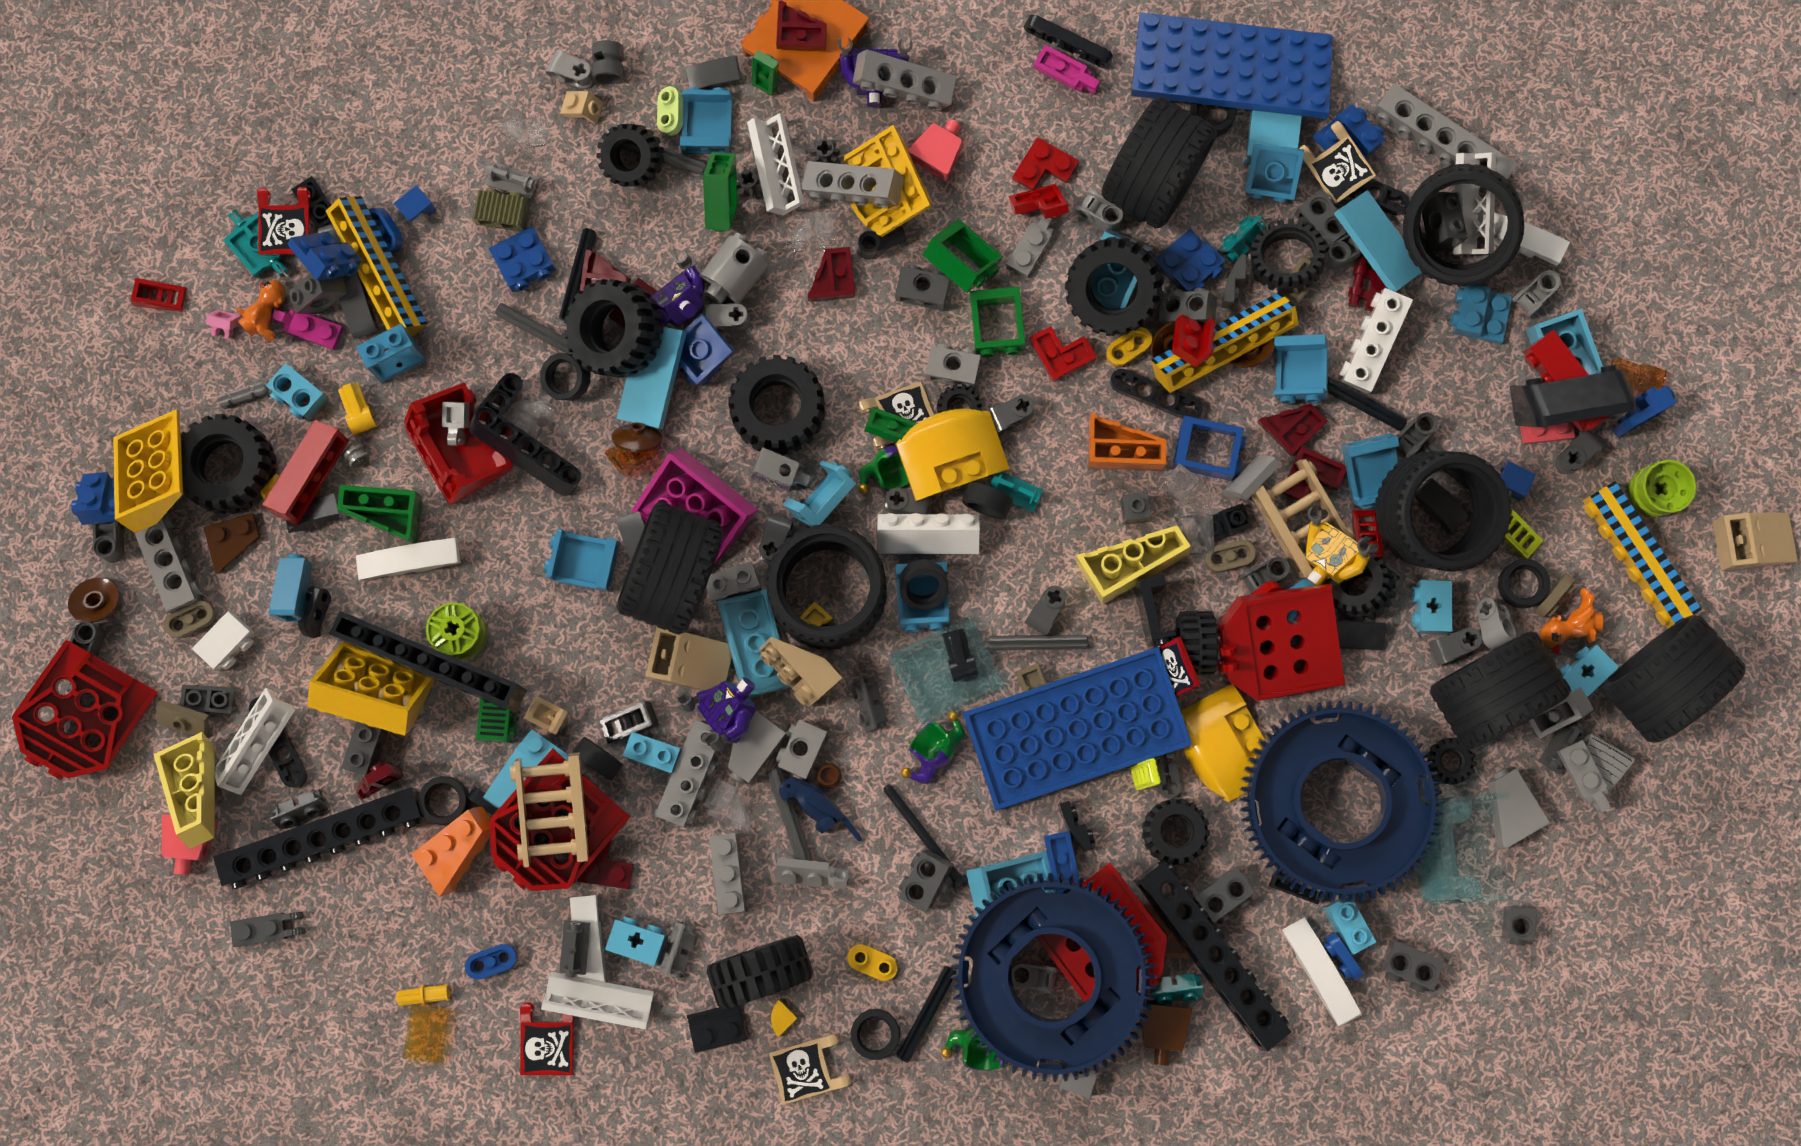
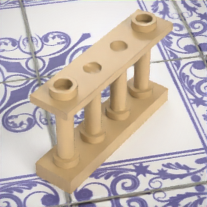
[1251,459,1356,578]
[510,752,589,867]

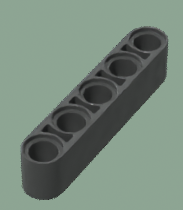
[318,224,378,339]

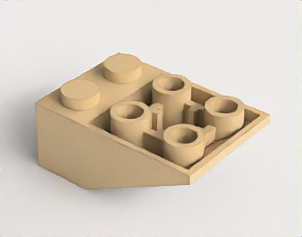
[1712,513,1798,571]
[645,627,732,691]
[758,637,842,707]

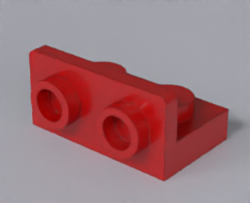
[1172,314,1216,367]

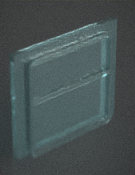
[888,616,1004,725]

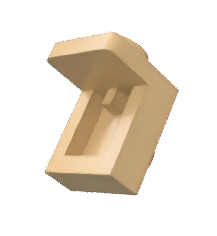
[560,91,603,124]
[524,696,568,735]

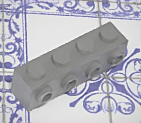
[655,720,726,828]

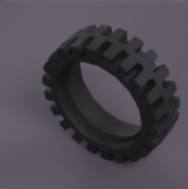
[1251,219,1326,293]

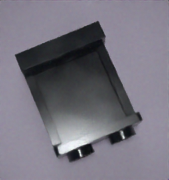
[1134,575,1177,648]

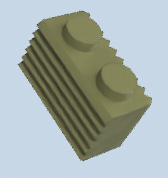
[472,188,530,232]

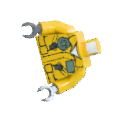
[1306,506,1378,586]

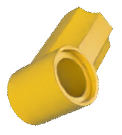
[338,382,378,436]

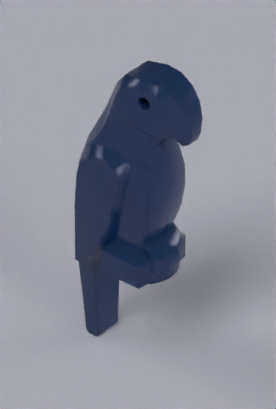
[779,777,862,842]

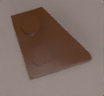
[203,513,261,574]

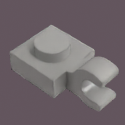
[442,401,469,446]

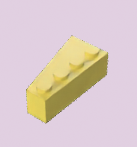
[1076,526,1191,605]
[154,732,215,849]

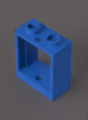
[1172,415,1246,481]

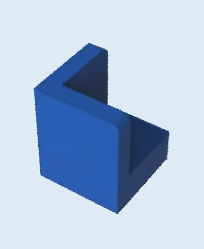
[393,185,437,222]
[1500,461,1536,501]

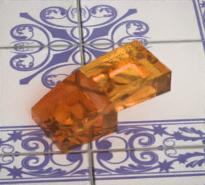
[1611,357,1667,392]

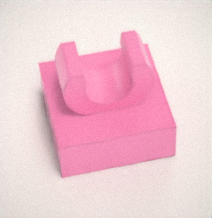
[206,309,241,339]

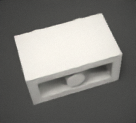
[192,611,257,672]

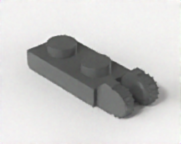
[230,911,306,947]

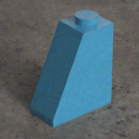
[269,554,311,622]

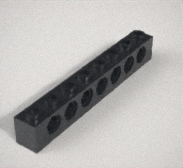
[329,611,527,714]
[213,787,424,890]
[1133,861,1291,1052]

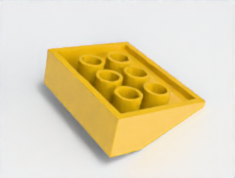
[113,409,183,533]
[307,642,434,736]

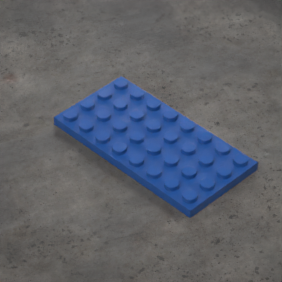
[1131,12,1333,119]
[963,647,1192,810]

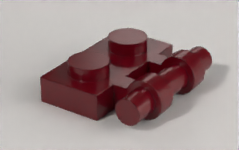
[1348,257,1388,312]

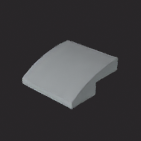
[1222,455,1281,502]

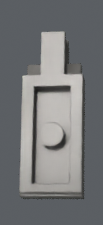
[1006,216,1054,278]
[1557,740,1611,813]
[776,858,849,889]

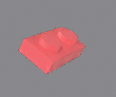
[1520,422,1575,445]

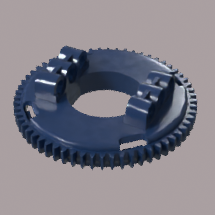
[1239,701,1444,903]
[951,873,1157,1082]

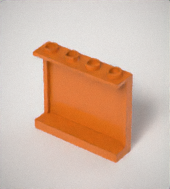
[741,0,870,102]

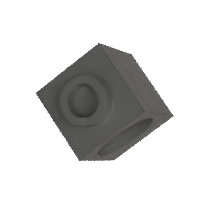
[1120,492,1151,525]
[1502,906,1537,946]

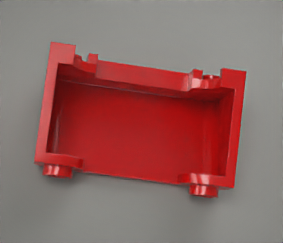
[404,382,513,504]

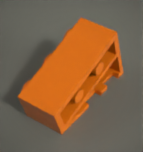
[1087,413,1167,471]
[411,806,490,897]

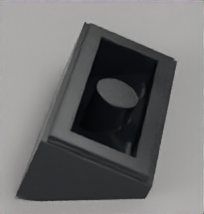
[1336,621,1386,651]

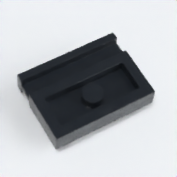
[686,1005,747,1053]

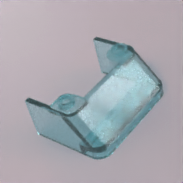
[1416,794,1509,905]

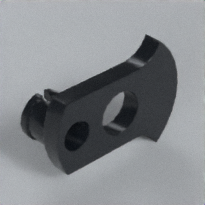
[298,586,332,638]

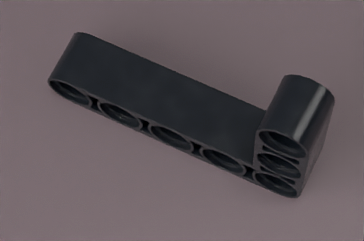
[469,373,581,496]

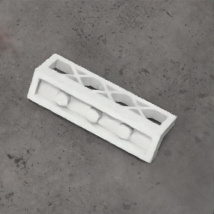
[747,113,804,216]
[1453,152,1496,255]
[215,688,295,795]
[541,972,654,1029]

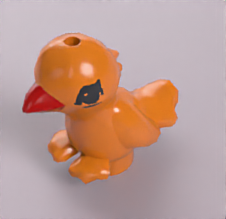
[236,280,286,343]
[1540,588,1603,655]

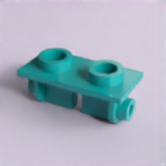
[1217,216,1267,263]
[990,472,1043,513]
[1150,973,1204,1006]

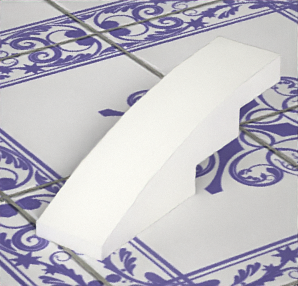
[1478,209,1570,266]
[356,538,461,581]
[570,895,607,982]
[1282,917,1362,1027]

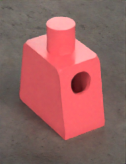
[908,119,962,182]
[162,814,218,875]

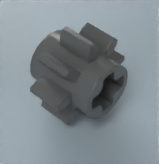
[810,136,841,164]
[737,167,762,199]

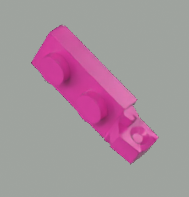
[1033,45,1100,95]
[271,309,344,350]

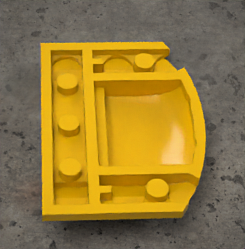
[844,125,932,237]
[896,409,1010,501]
[1180,684,1266,802]

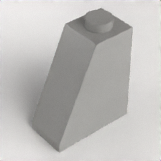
[728,711,787,785]
[1488,768,1550,850]

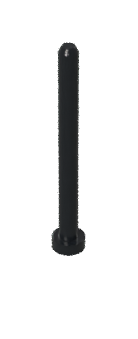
[883,784,968,890]

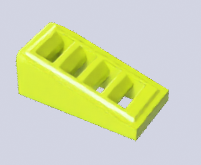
[1504,510,1543,559]
[1131,758,1161,791]

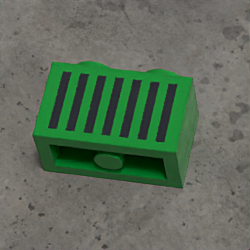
[476,699,519,743]

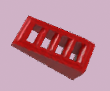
[130,278,187,312]
[1352,510,1383,559]

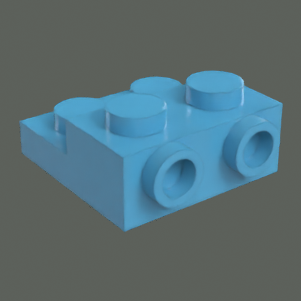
[1244,142,1304,203]
[1450,284,1512,345]

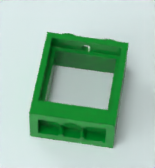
[703,152,738,232]
[923,219,1003,293]
[969,287,1025,358]

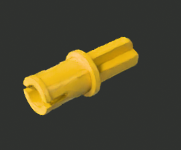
[396,984,450,1006]

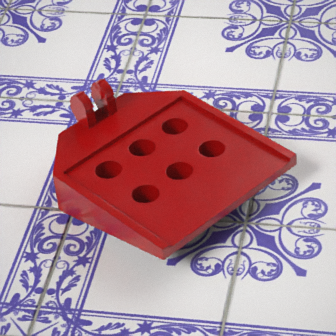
[1217,584,1345,701]
[12,640,158,780]
[489,748,631,891]
[1037,862,1168,1001]

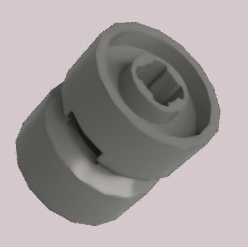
[592,40,624,84]

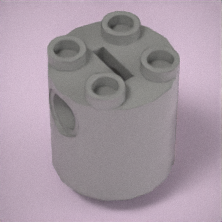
[699,232,768,304]

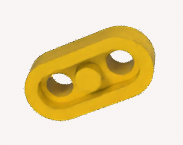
[1106,327,1152,367]
[847,944,897,981]

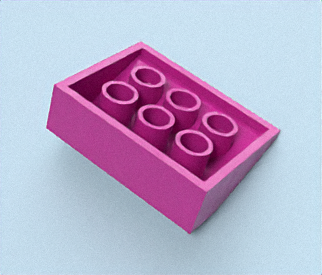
[631,448,758,567]

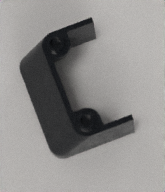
[1510,365,1637,427]

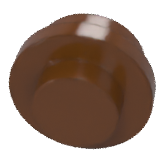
[816,763,842,789]

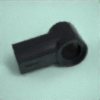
[857,225,907,260]
[942,628,979,682]

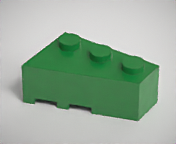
[337,485,423,544]

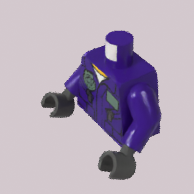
[837,37,913,107]
[650,250,705,326]
[678,677,756,752]

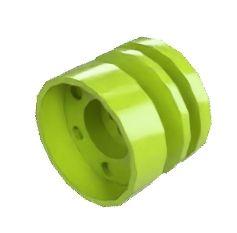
[1628,459,1697,518]
[426,602,488,661]

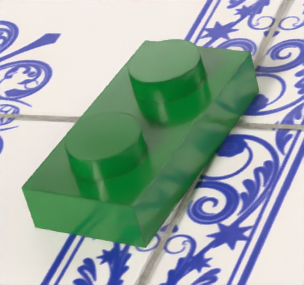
[751,50,779,96]
[864,407,917,443]

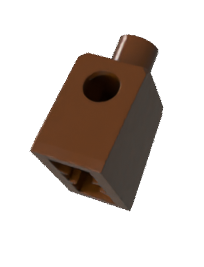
[1141,1004,1192,1066]

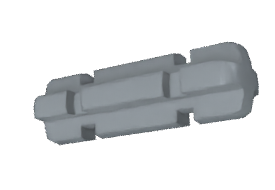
[217,382,268,409]

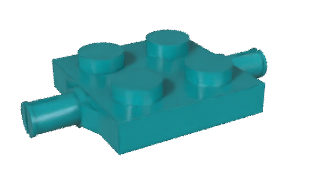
[223,209,289,278]

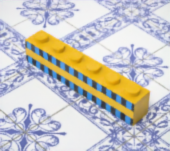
[326,196,428,336]
[1151,292,1299,393]
[1583,481,1702,628]

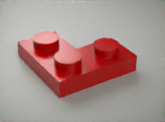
[1012,137,1079,190]
[1009,184,1069,219]
[1029,326,1097,382]

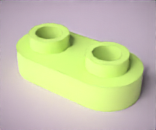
[657,86,683,136]

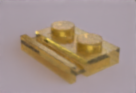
[403,1005,450,1063]

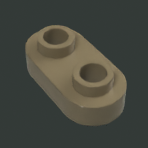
[1204,540,1256,573]
[1534,573,1575,617]
[164,601,216,638]

